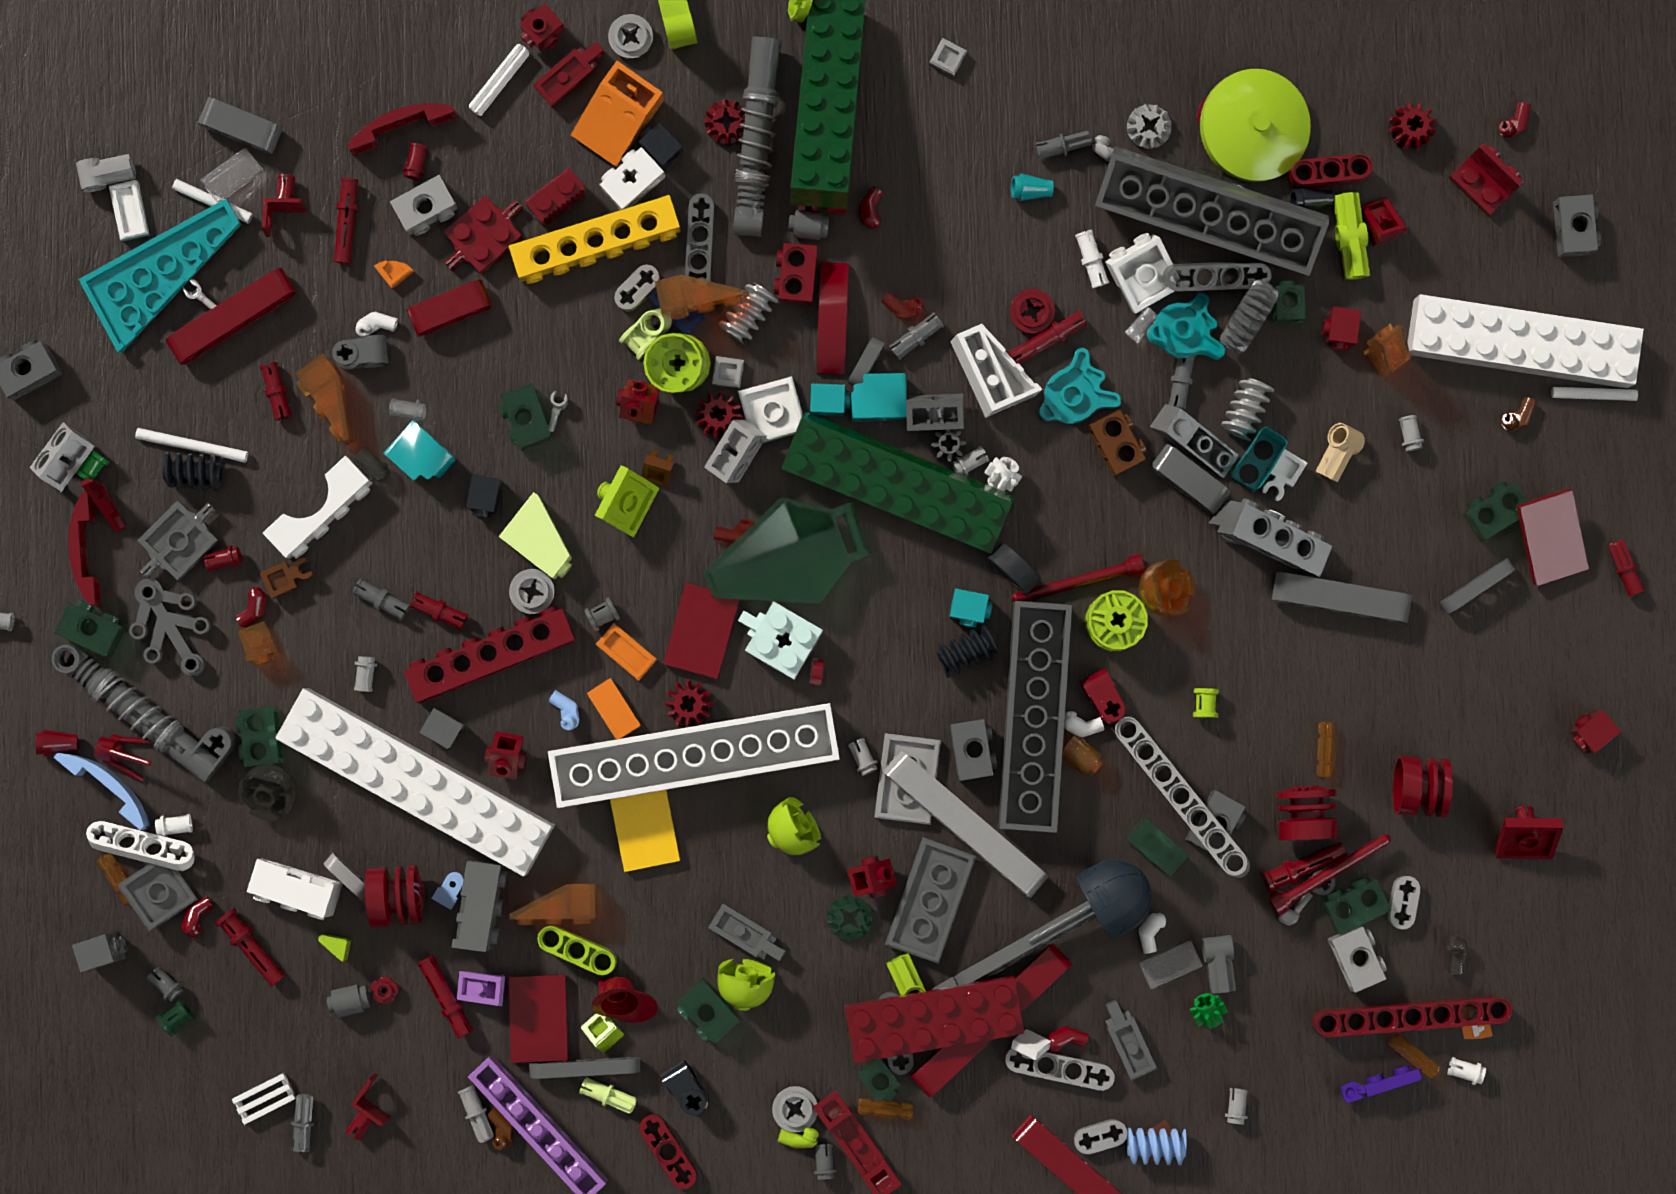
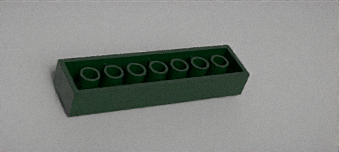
[790,0,866,209]
[781,411,1014,553]

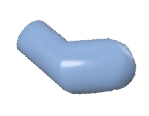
[548,690,580,731]

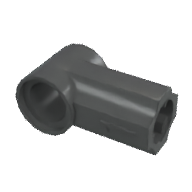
[1202,935,1236,993]

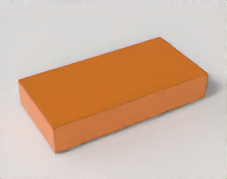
[596,623,657,681]
[587,678,641,740]

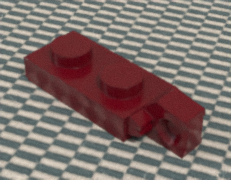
[533,41,605,107]

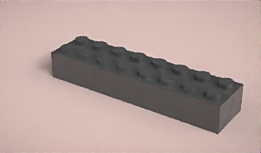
[1095,146,1329,276]
[998,601,1072,833]

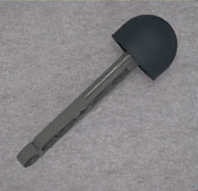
[932,859,1152,990]

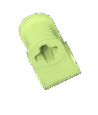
[619,309,672,361]

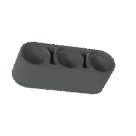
[197,97,283,155]
[1150,444,1232,516]

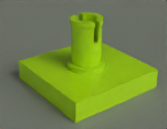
[595,465,660,538]

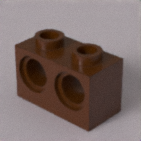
[1088,410,1147,478]

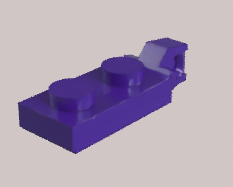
[1340,1065,1422,1103]

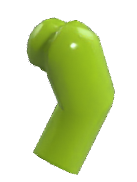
[777,1127,819,1149]

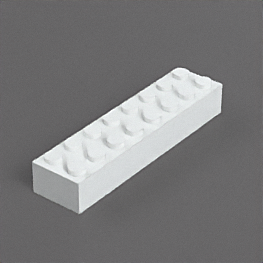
[1406,294,1643,389]

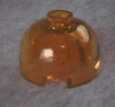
[1139,560,1195,616]

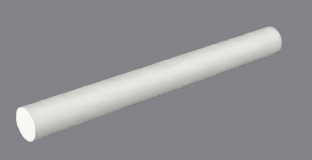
[135,428,248,463]

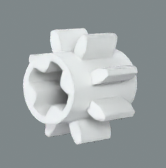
[985,457,1022,491]

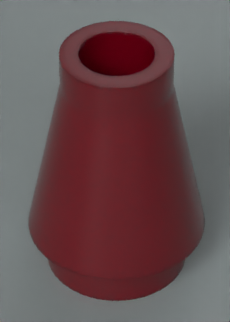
[36,729,78,757]

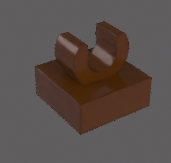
[641,450,674,487]

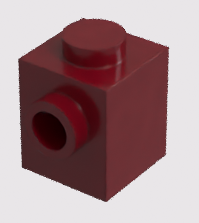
[1321,307,1361,351]
[1570,710,1621,754]

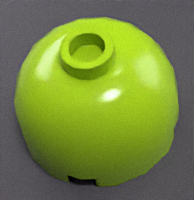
[767,797,821,855]
[717,959,775,1011]

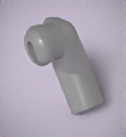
[1092,135,1114,162]

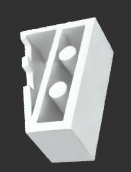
[951,324,1042,418]

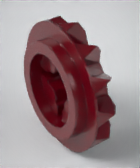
[704,99,745,144]
[1010,289,1055,334]

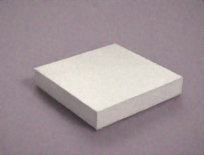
[738,377,803,444]

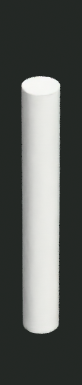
[172,179,253,224]
[1551,387,1638,401]

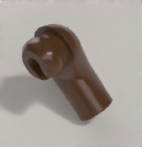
[1501,397,1537,431]
[486,1107,514,1151]

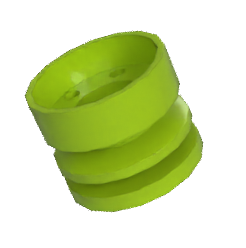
[643,333,711,393]
[1085,590,1148,651]

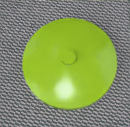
[1200,69,1311,182]

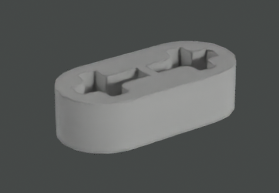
[614,265,660,312]
[323,853,365,899]
[1388,876,1420,929]
[1074,1119,1127,1154]

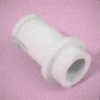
[155,814,193,837]
[1447,1057,1486,1085]

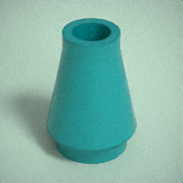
[1011,173,1053,201]

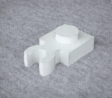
[1261,449,1307,501]

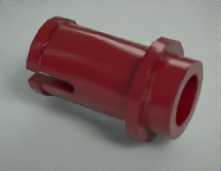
[402,143,428,180]
[204,545,242,572]

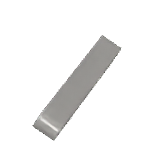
[1115,717,1250,878]
[882,750,1049,899]

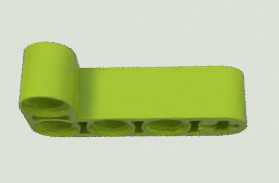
[658,0,697,50]

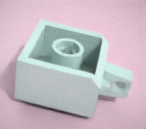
[738,602,823,680]

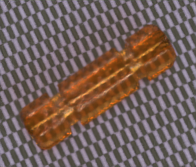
[1316,722,1335,777]
[97,853,129,906]
[1389,1034,1440,1078]
[857,1098,913,1120]

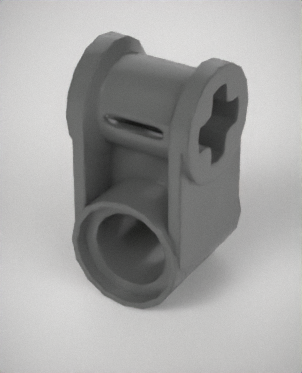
[332,335,389,370]

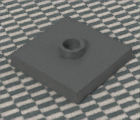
[117,856,198,933]

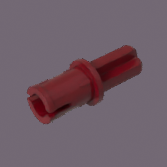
[1609,540,1645,597]

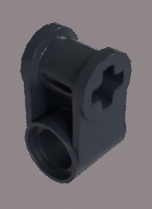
[660,1059,709,1116]

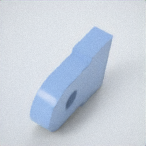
[431,872,464,910]

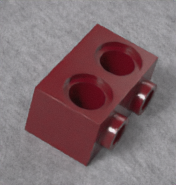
[774,243,817,306]

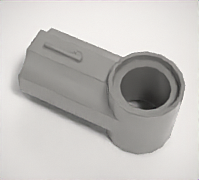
[76,154,136,192]

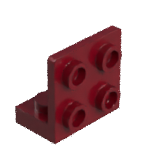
[1449,144,1523,217]

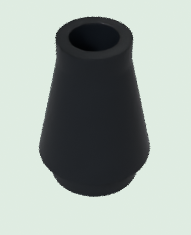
[1290,186,1334,211]

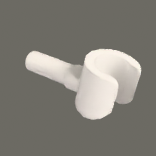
[183,279,217,309]

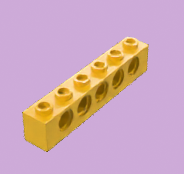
[509,195,681,284]

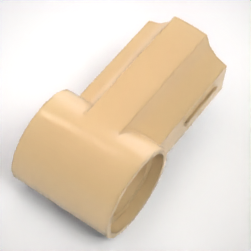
[1316,423,1365,482]

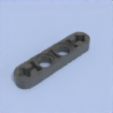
[684,193,714,304]
[1162,261,1272,291]
[529,1057,641,1079]

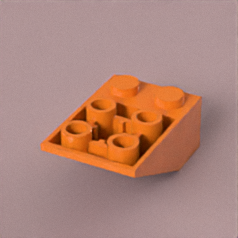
[571,61,665,167]

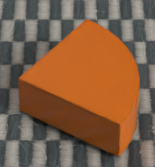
[374,261,414,289]

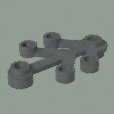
[129,578,211,676]

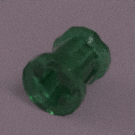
[156,999,195,1037]

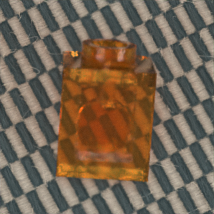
[238,621,277,666]

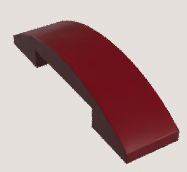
[347,103,458,156]
[817,262,849,375]
[68,492,102,607]
[813,1090,902,1194]

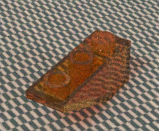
[655,275,749,320]
[1363,323,1411,379]
[295,354,353,445]
[509,883,597,925]

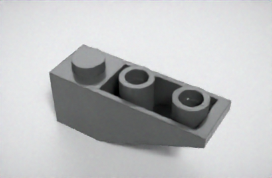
[1150,404,1239,479]

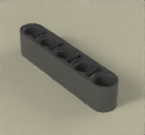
[1272,572,1412,624]

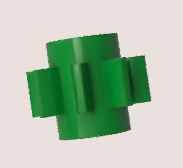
[1190,993,1228,1029]

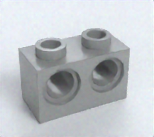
[704,420,767,483]
[30,422,95,492]

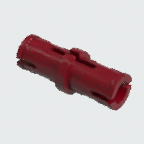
[260,362,292,421]
[409,591,469,630]

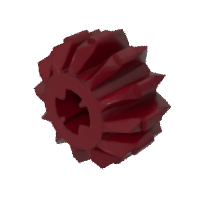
[1388,102,1437,150]
[695,391,743,439]
[664,680,713,728]

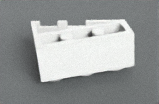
[247,858,343,920]

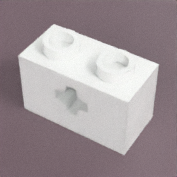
[600,147,665,210]

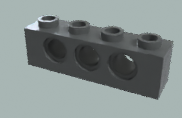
[1218,499,1332,577]

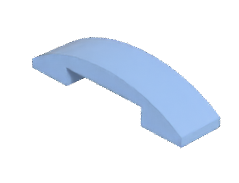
[54,753,150,830]

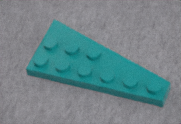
[78,199,242,354]

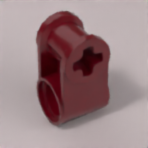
[1080,668,1125,724]

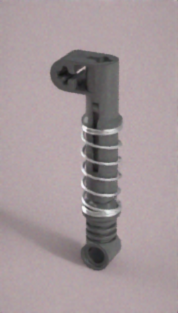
[733,37,781,237]
[51,644,237,783]

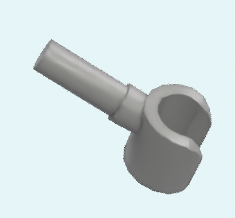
[547,391,568,432]
[1278,893,1313,926]

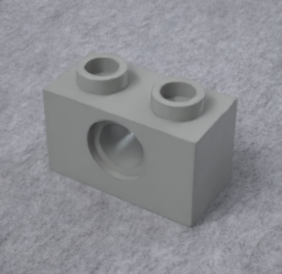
[390,175,458,236]
[1328,925,1387,993]

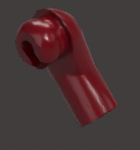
[1498,102,1531,138]
[859,186,884,229]
[235,587,267,628]
[181,896,214,938]
[1047,1026,1089,1053]

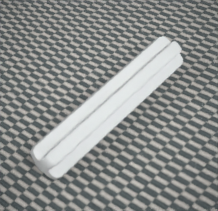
[469,44,529,116]

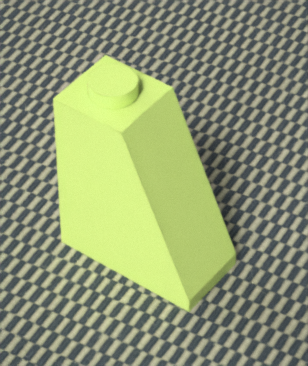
[499,492,572,580]

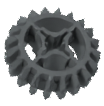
[1220,279,1278,354]

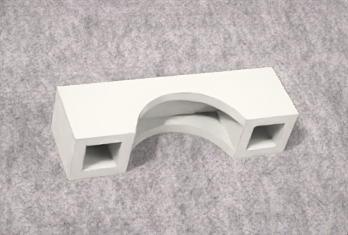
[263,456,372,560]

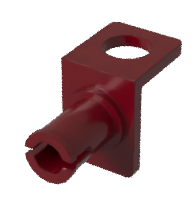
[262,174,306,237]
[346,1073,390,1141]

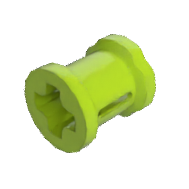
[1193,688,1219,718]

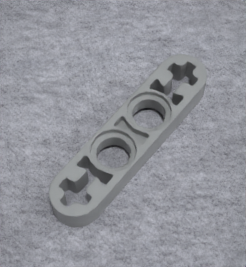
[1005,1048,1114,1090]

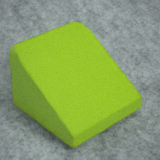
[318,934,351,962]
[581,1014,624,1053]

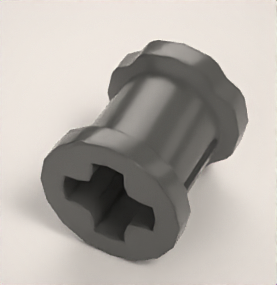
[584,597,620,632]

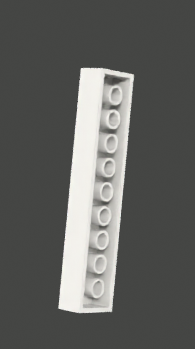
[276,688,555,876]
[548,703,839,808]

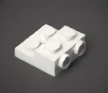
[1105,233,1180,313]

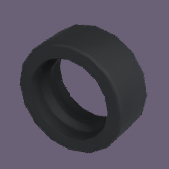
[988,543,1041,595]

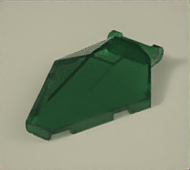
[704,497,873,604]

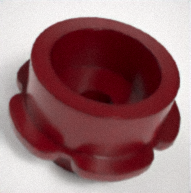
[370,976,399,1005]

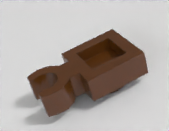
[260,558,314,599]

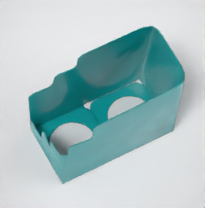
[851,373,907,422]
[384,420,456,480]
[1230,427,1287,492]

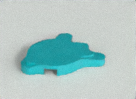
[1147,293,1225,360]
[1039,348,1121,424]

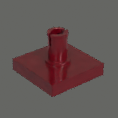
[1495,805,1564,859]

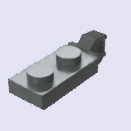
[708,903,786,961]
[1105,1000,1157,1081]

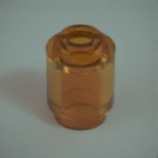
[1062,736,1104,776]

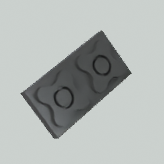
[885,837,976,964]

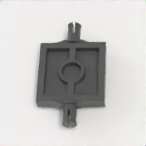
[138,501,219,581]

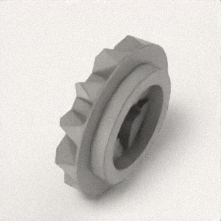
[608,14,653,59]
[1127,104,1172,149]
[509,569,554,614]
[772,1086,817,1132]

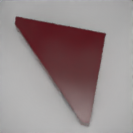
[80,478,126,533]

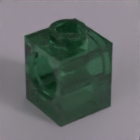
[1273,281,1305,323]
[857,1059,901,1102]

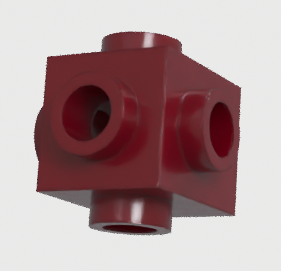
[519,2,565,52]
[616,379,660,425]
[485,732,527,780]
[847,856,897,898]

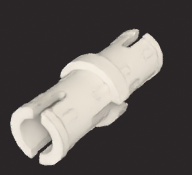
[1075,230,1109,289]

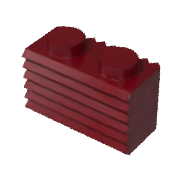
[525,167,587,227]

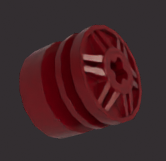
[1392,756,1454,818]
[1276,786,1339,840]
[365,865,425,928]

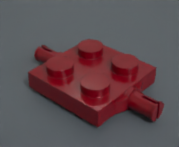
[444,195,523,275]

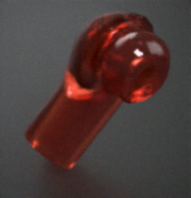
[881,292,924,318]
[714,518,755,545]

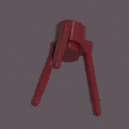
[94,734,154,782]

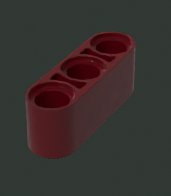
[1288,154,1373,189]
[407,280,492,337]

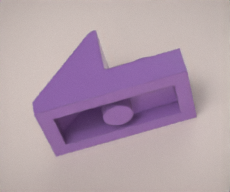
[457,971,505,1006]

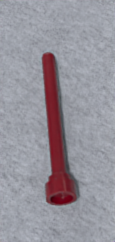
[1012,553,1146,602]
[1267,834,1391,917]

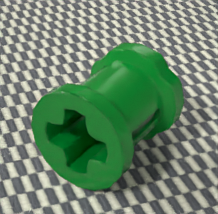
[76,450,110,480]

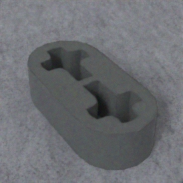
[848,337,885,386]

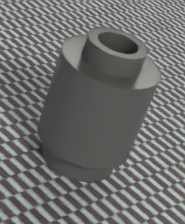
[788,210,829,240]
[327,984,371,1018]

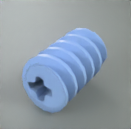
[1127,1128,1186,1165]

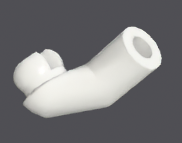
[356,312,398,337]
[1064,711,1104,737]
[1138,913,1166,954]

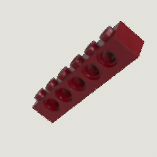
[404,606,577,704]

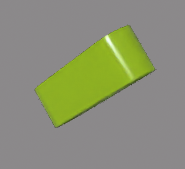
[538,925,617,975]

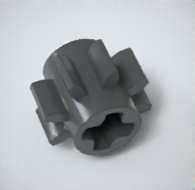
[931,429,967,463]

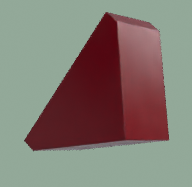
[1360,197,1407,247]

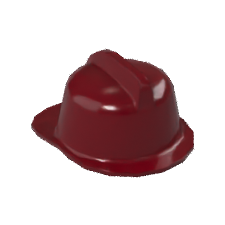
[592,977,658,1023]

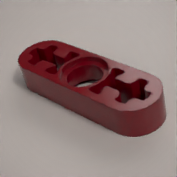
[639,1114,697,1189]

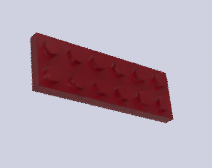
[845,976,1024,1063]

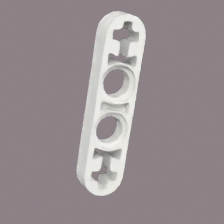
[86,821,195,871]

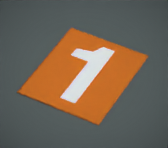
[1462,1006,1493,1039]

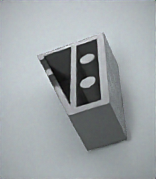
[451,860,507,952]

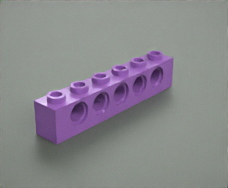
[468,1054,608,1194]

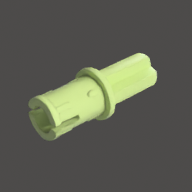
[579,1076,637,1113]

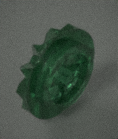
[827,895,872,941]

